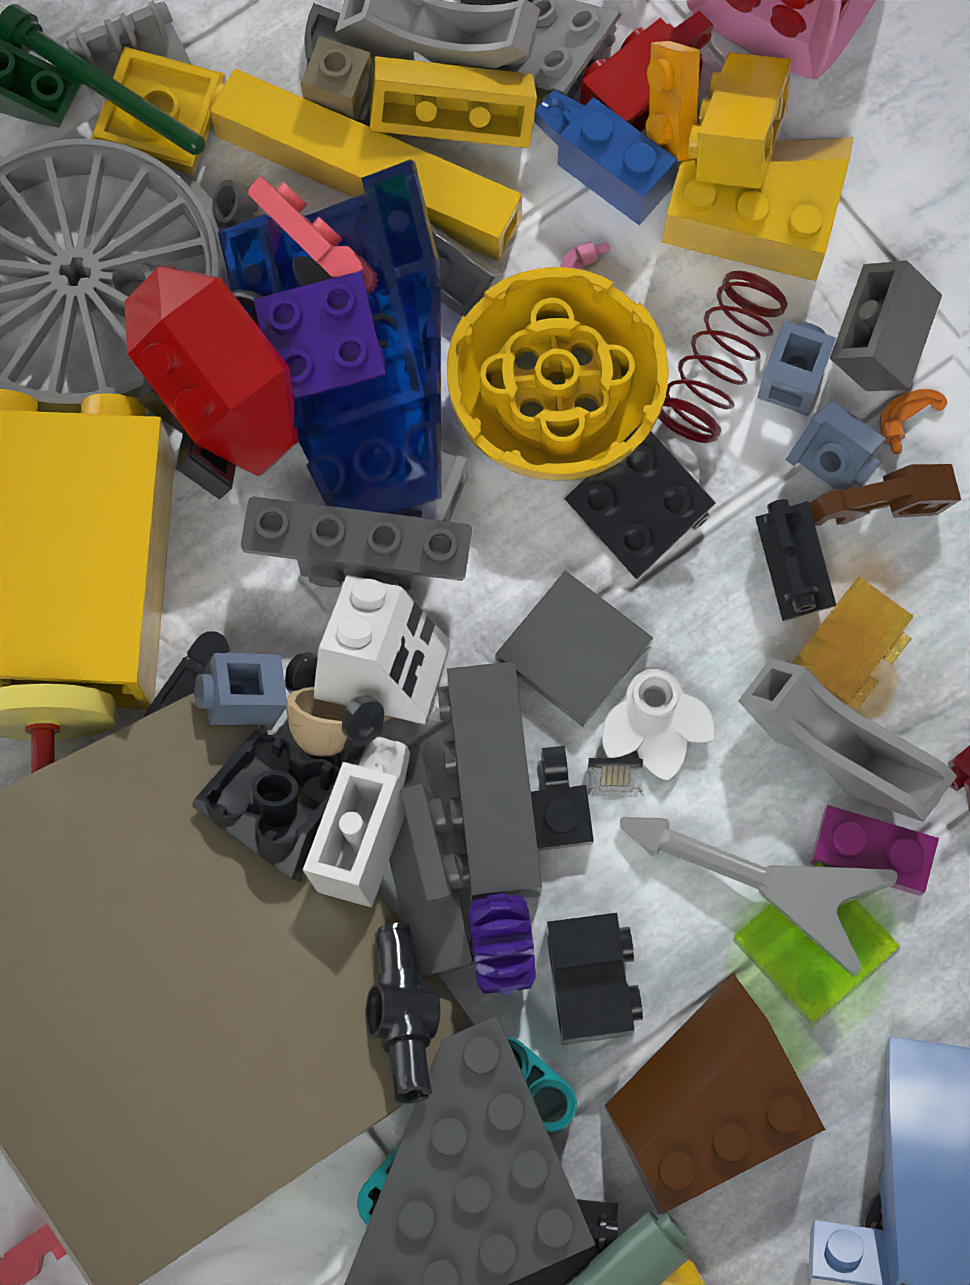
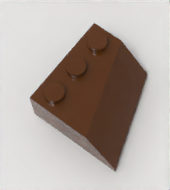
[604,973,826,1215]

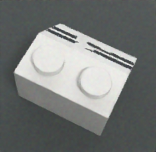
[313,575,450,724]

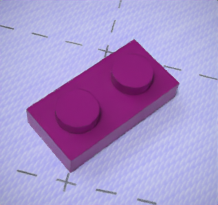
[810,805,939,896]

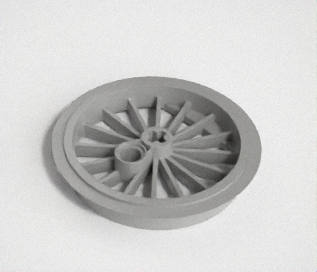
[0,139,243,417]

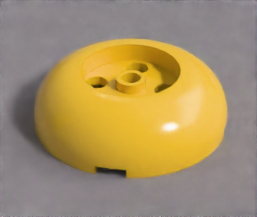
[447,267,669,481]

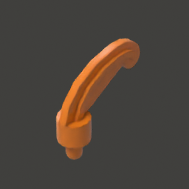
[880,389,948,455]

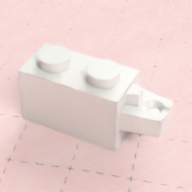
[303,737,410,908]

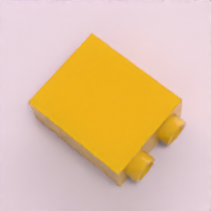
[0,389,176,709]

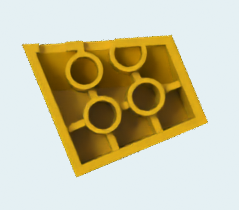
[661,137,854,281]

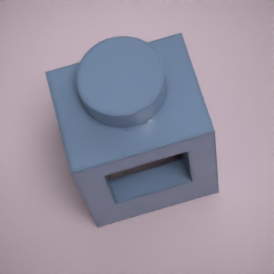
[757,320,836,416]
[785,400,886,490]
[194,653,287,730]

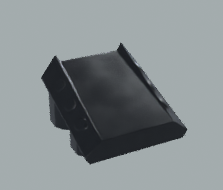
[192,729,340,882]

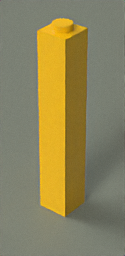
[209,68,523,262]

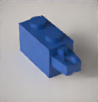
[534,90,677,226]

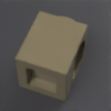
[301,36,372,122]

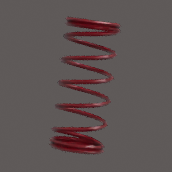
[658,271,788,443]

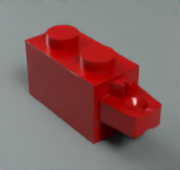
[580,11,713,133]

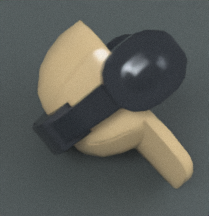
[285,652,394,769]

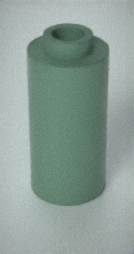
[564,1211,690,1285]

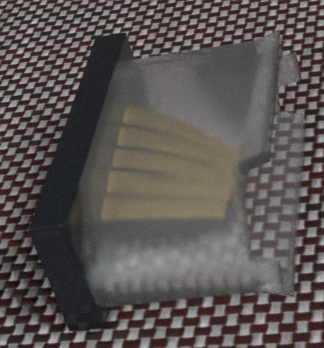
[587,758,644,797]

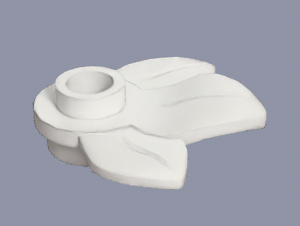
[602,669,715,782]

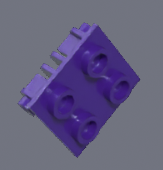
[254,271,387,400]

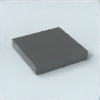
[495,570,653,727]

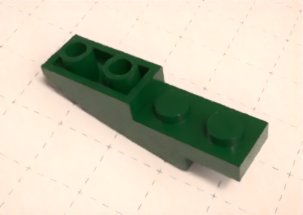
[0,39,83,128]

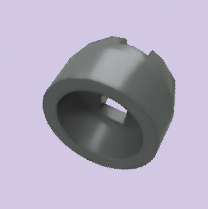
[212,180,259,225]

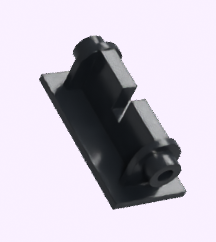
[755,499,837,622]

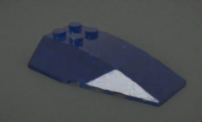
[218,159,442,514]

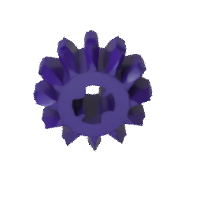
[468,893,536,995]

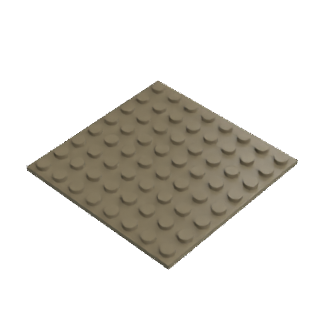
[0,693,474,1285]

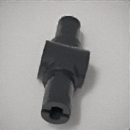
[365,923,441,1104]

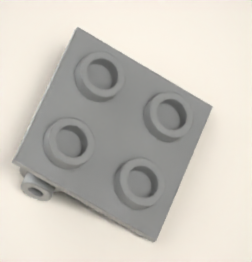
[65,0,192,114]
[493,0,622,100]

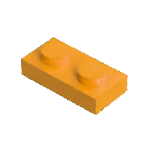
[646,41,700,161]

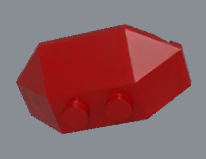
[124,265,299,476]

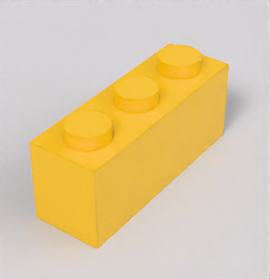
[688,52,791,189]
[370,56,537,148]

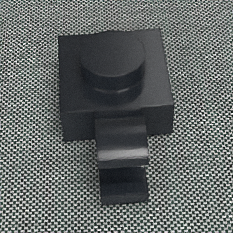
[531,745,594,851]

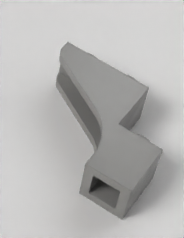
[738,657,957,822]

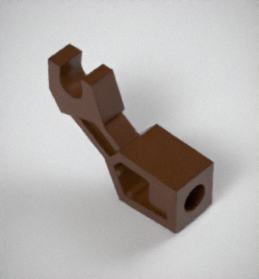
[809,464,961,526]

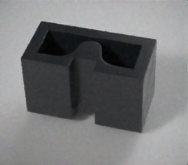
[546,912,643,1045]

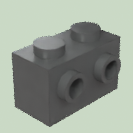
[829,260,942,391]

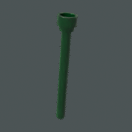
[0,4,206,155]

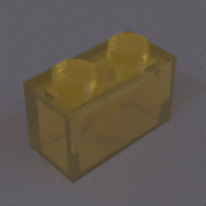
[792,576,914,708]

